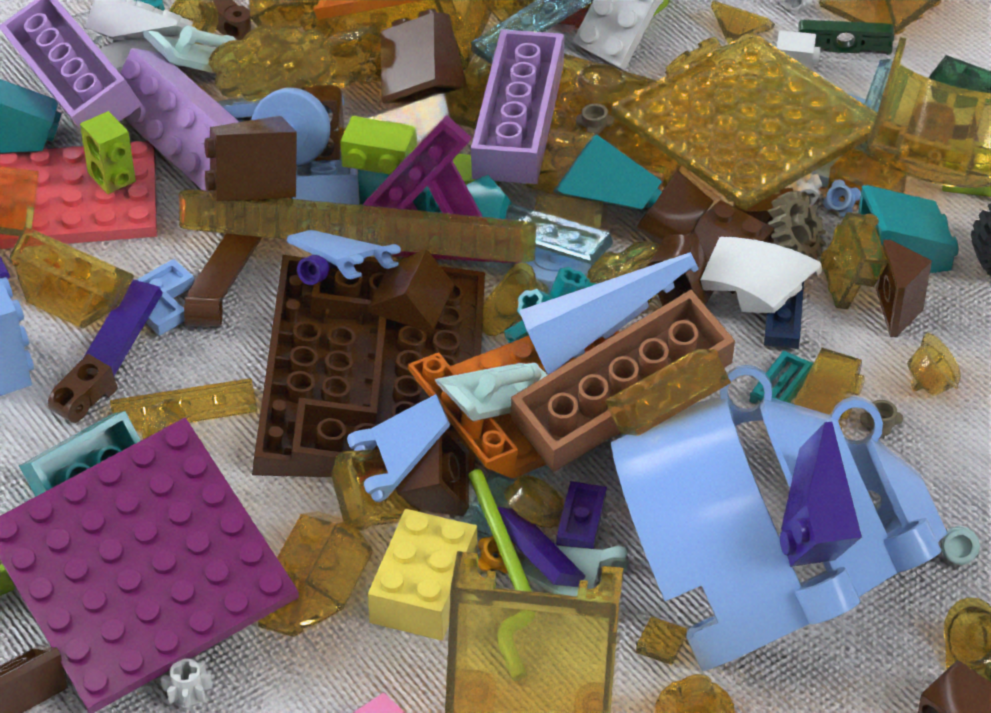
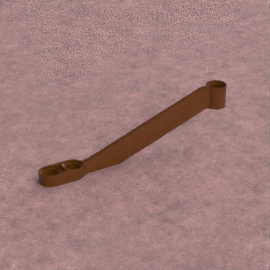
[184,198,285,327]

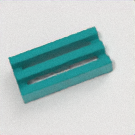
[749,350,814,405]

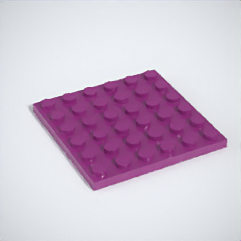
[0,417,299,713]

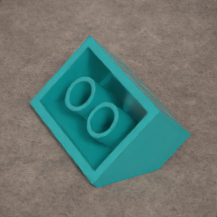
[19,411,141,497]

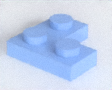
[118,259,194,336]

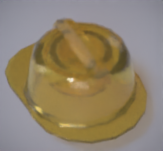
[482,263,549,336]
[907,333,961,396]
[944,597,991,683]

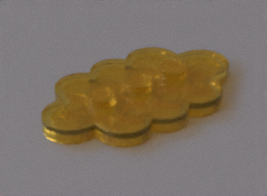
[208,25,336,102]

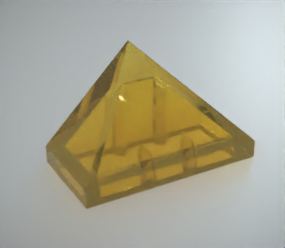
[711,0,775,44]

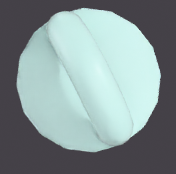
[940,526,980,565]

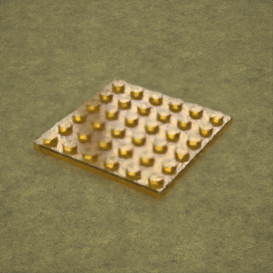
[611,32,887,210]

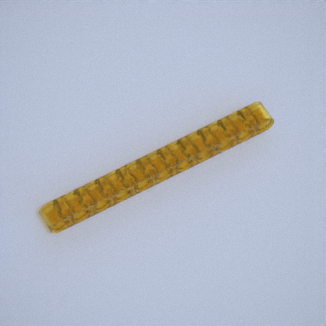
[179,190,536,262]

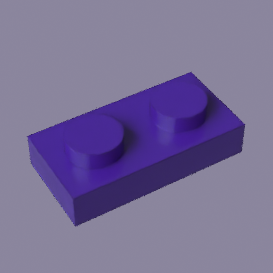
[556,481,607,549]

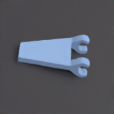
[287,230,401,279]
[347,394,450,502]

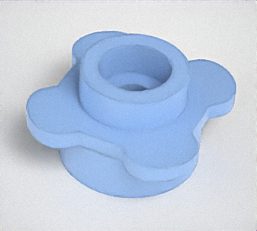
[823,179,861,218]

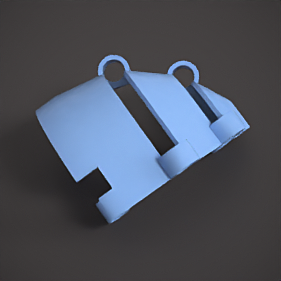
[611,365,947,671]

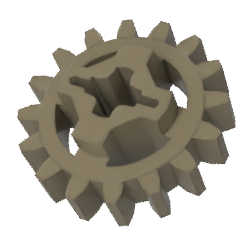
[768,191,826,260]

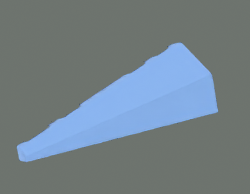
[520,252,699,375]

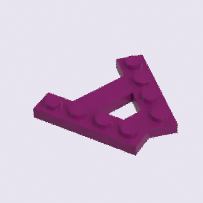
[363,115,523,264]

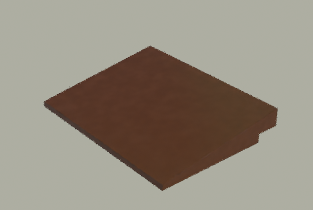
[252,255,485,481]

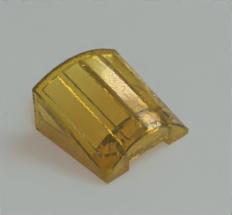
[866,36,991,188]

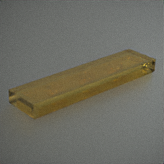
[110,378,257,431]

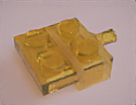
[820,212,888,310]

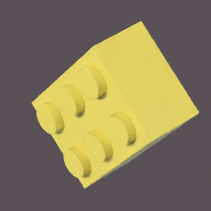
[368,509,478,641]

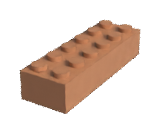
[511,290,735,473]

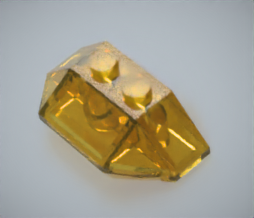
[10,226,134,329]
[258,511,372,637]

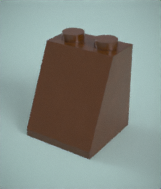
[381,9,467,105]
[204,116,297,201]

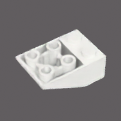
[85,0,193,41]

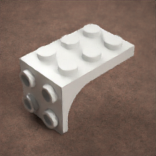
[572,0,664,70]

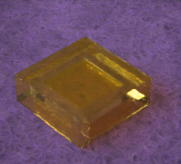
[636,616,687,665]

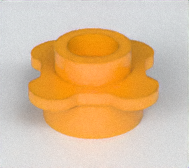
[477,536,515,574]

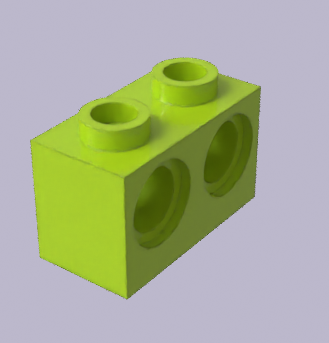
[80,111,136,194]

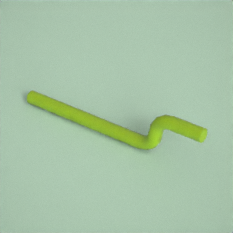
[468,469,537,680]

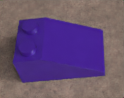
[780,421,862,567]

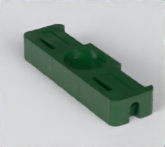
[798,20,894,55]

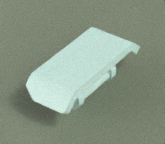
[143,25,254,78]
[435,363,547,421]

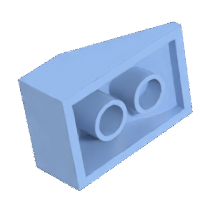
[292,159,360,221]

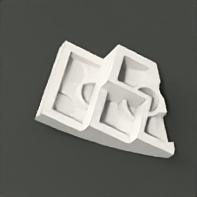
[700,237,823,313]

